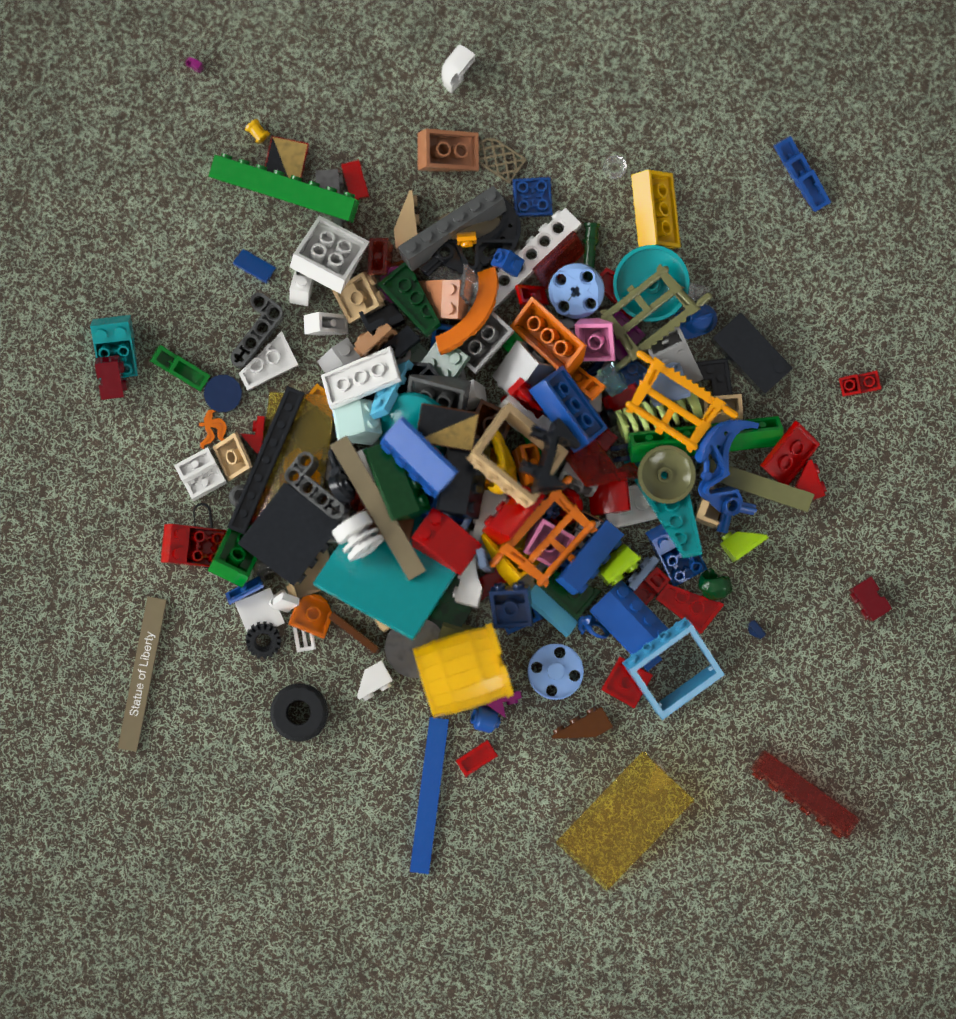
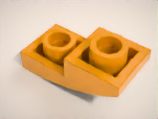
[457,231,477,248]

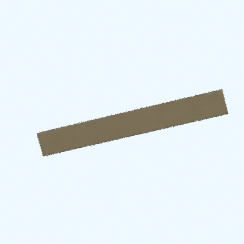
[330,436,426,580]

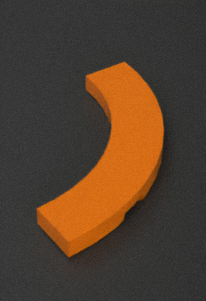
[435,267,499,355]

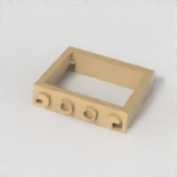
[466,402,569,508]

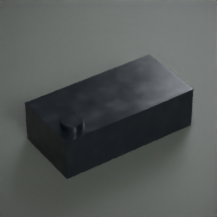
[711,312,793,397]

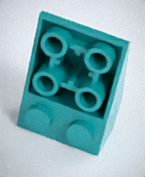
[90,315,138,379]

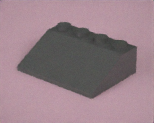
[407,374,471,457]

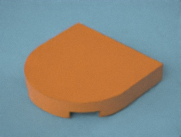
[288,594,332,639]

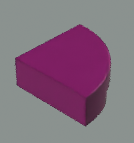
[185,57,204,73]

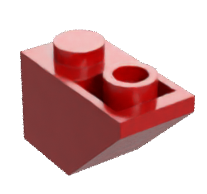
[795,460,826,500]

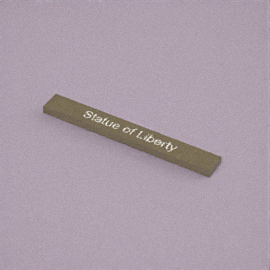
[118,596,167,752]

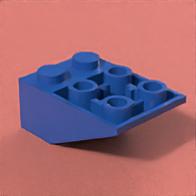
[645,524,707,586]

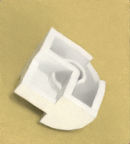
[442,45,475,94]

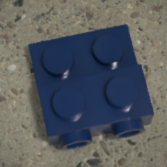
[489,581,533,629]

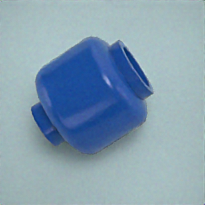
[471,706,501,733]

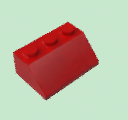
[482,484,546,546]

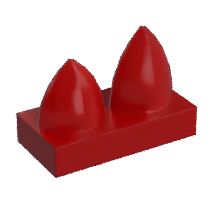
[507,377,543,411]

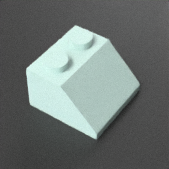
[333,399,383,445]

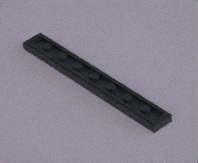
[227,386,305,535]

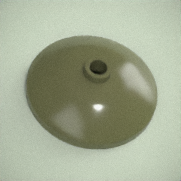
[638,445,696,504]

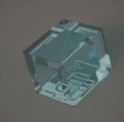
[597,362,628,397]

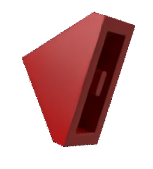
[515,284,549,311]

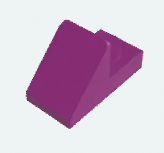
[486,690,522,718]

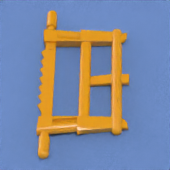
[626,350,738,453]

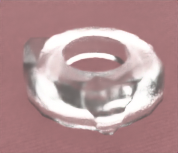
[603,155,627,179]

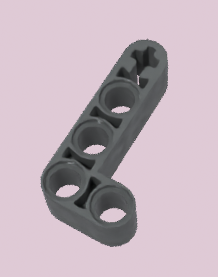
[230,293,284,369]
[285,452,350,522]

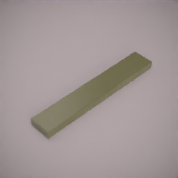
[698,459,814,513]

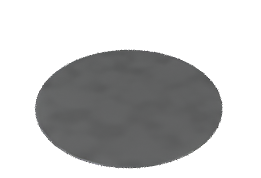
[385,620,440,678]

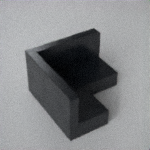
[359,303,405,335]

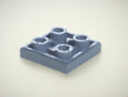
[627,556,659,591]

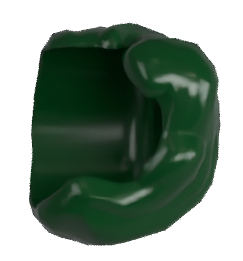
[698,568,733,600]

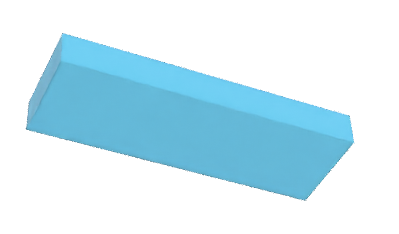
[530,584,578,637]

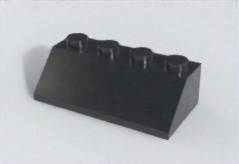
[436,438,492,519]

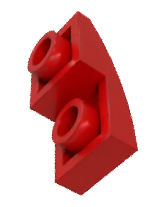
[839,370,882,397]

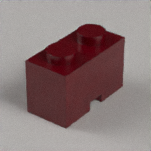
[94,355,128,400]
[849,576,892,622]

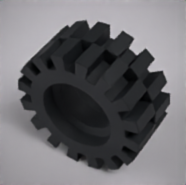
[246,621,281,659]

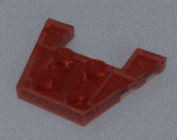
[565,415,638,487]

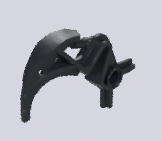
[421,196,521,277]

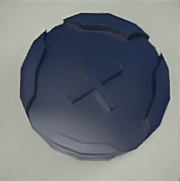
[204,375,242,413]

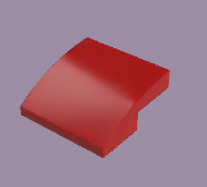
[589,472,631,516]

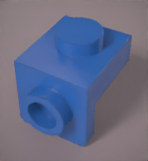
[491,248,525,277]

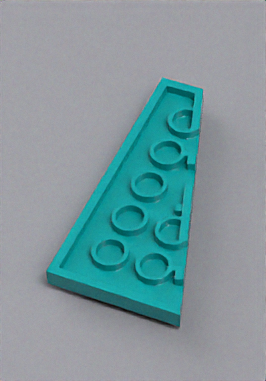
[624,460,702,558]

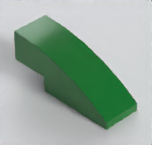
[149,345,210,392]

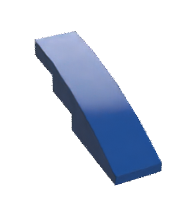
[773,136,831,212]

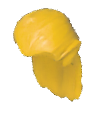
[487,426,517,495]

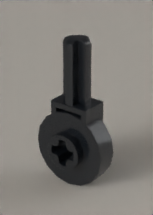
[328,449,356,505]

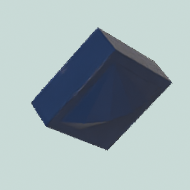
[747,620,766,640]

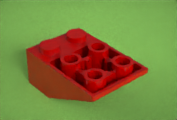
[161,524,226,567]

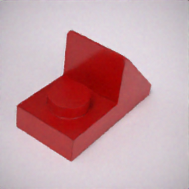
[240,416,267,455]

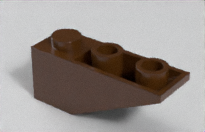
[551,706,613,739]

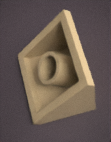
[213,432,253,481]

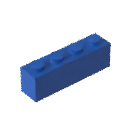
[556,520,624,595]

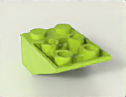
[598,544,641,586]

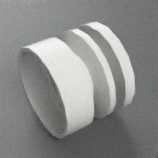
[332,511,384,561]

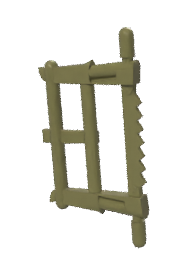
[600,264,712,370]

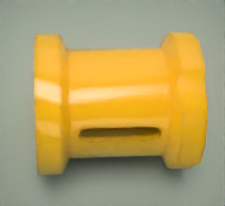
[245,119,270,144]

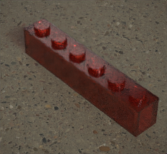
[750,750,861,838]

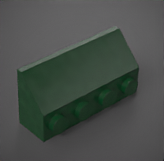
[363,444,431,521]

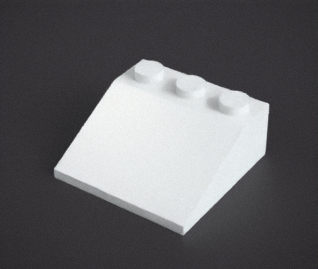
[290,215,370,294]

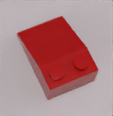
[411,508,482,576]

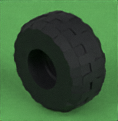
[270,683,328,742]

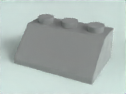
[458,311,515,374]
[317,337,361,373]

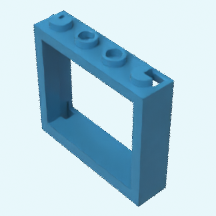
[622,617,725,720]

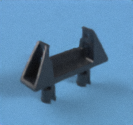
[519,418,580,493]

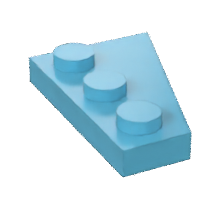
[370,360,414,420]

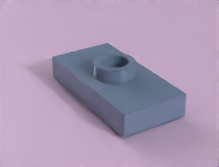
[476,548,495,574]

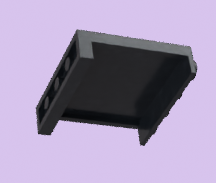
[238,481,341,586]

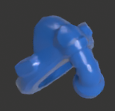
[578,615,610,639]

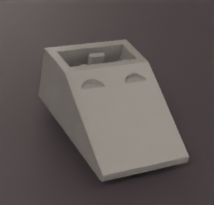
[647,327,703,384]

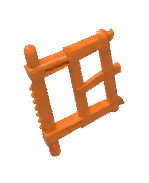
[489,475,598,587]

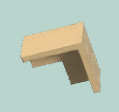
[694,486,720,528]

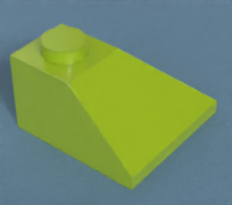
[720,531,769,562]

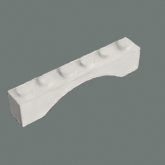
[453,490,508,609]

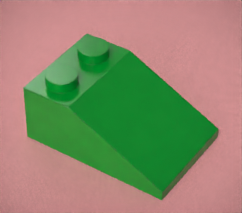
[207,524,257,588]

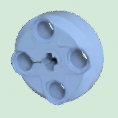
[549,263,605,319]
[527,644,584,700]

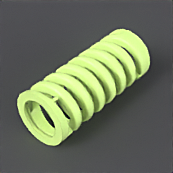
[614,392,703,444]

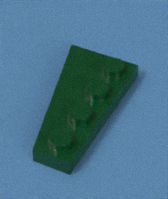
[378,262,441,338]

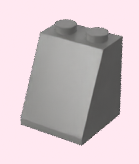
[492,340,556,397]

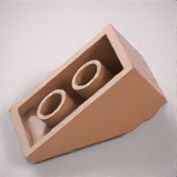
[418,129,479,172]
[418,280,470,320]

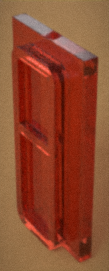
[532,231,585,289]

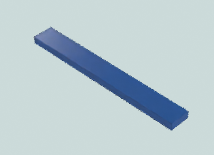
[410,717,449,874]

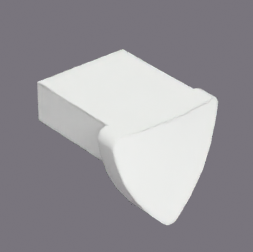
[269,589,300,613]

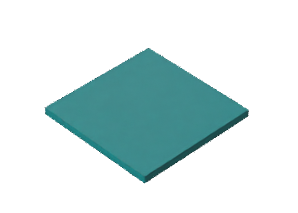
[313,516,457,640]

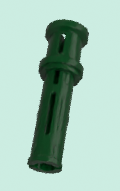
[582,222,601,281]

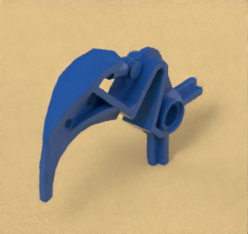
[694,420,759,534]

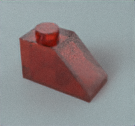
[367,238,393,275]

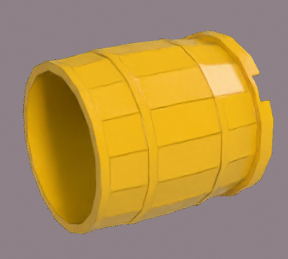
[413,623,514,718]

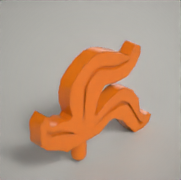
[199,410,227,449]

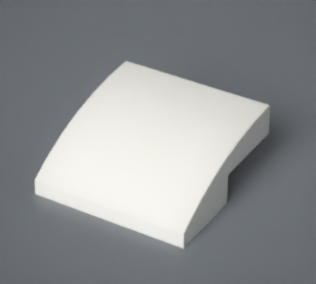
[174,447,227,501]

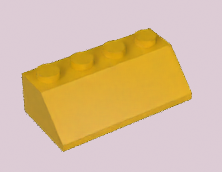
[631,169,681,249]

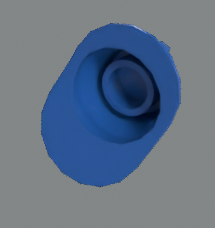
[675,304,717,339]

